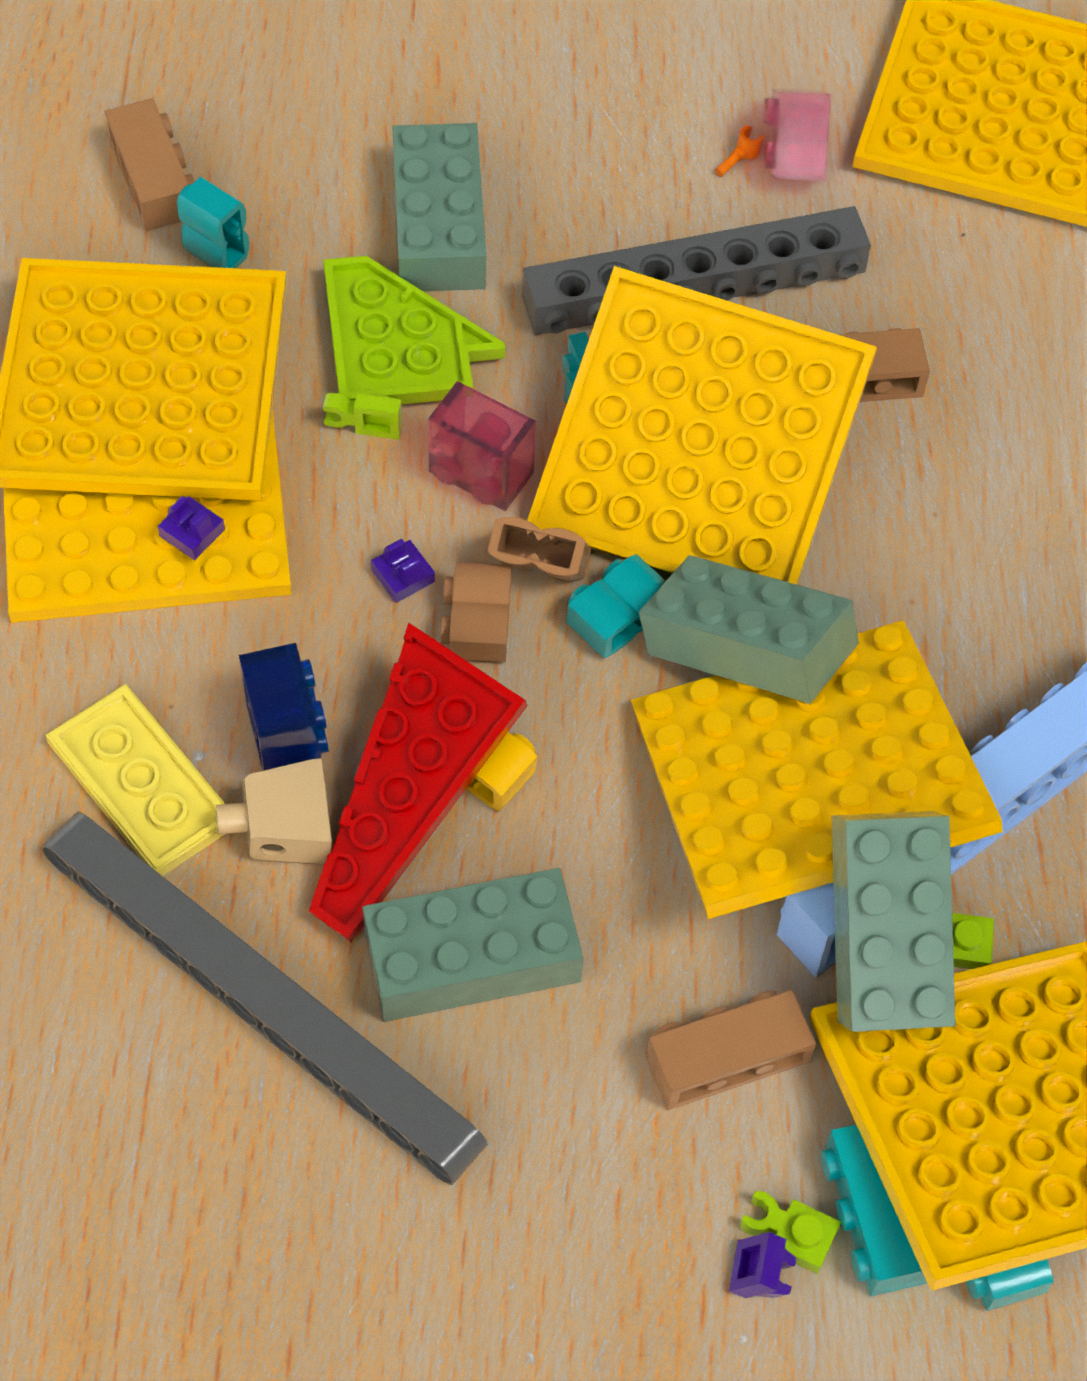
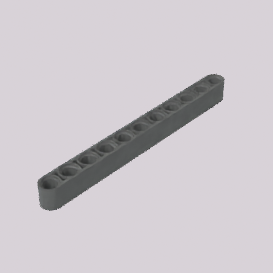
[41,812,488,1185]

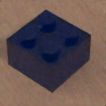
[238,643,329,771]

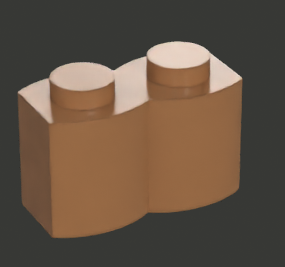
[487,517,591,581]
[441,562,512,662]

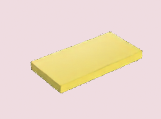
[45,684,225,876]

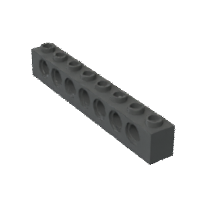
[522,206,871,336]

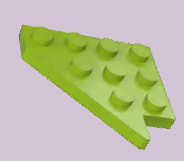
[323,256,505,404]

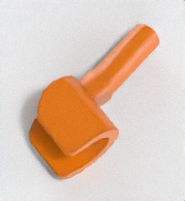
[715,126,764,177]

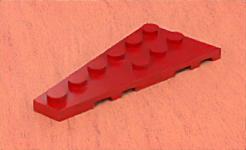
[308,623,528,943]

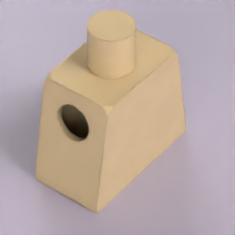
[216,758,332,864]

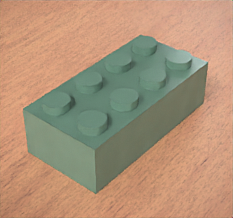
[392,123,486,291]
[639,555,859,704]
[831,811,955,1032]
[362,867,584,1022]

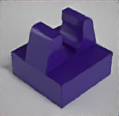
[158,496,225,561]
[371,538,435,603]
[729,1232,796,1298]

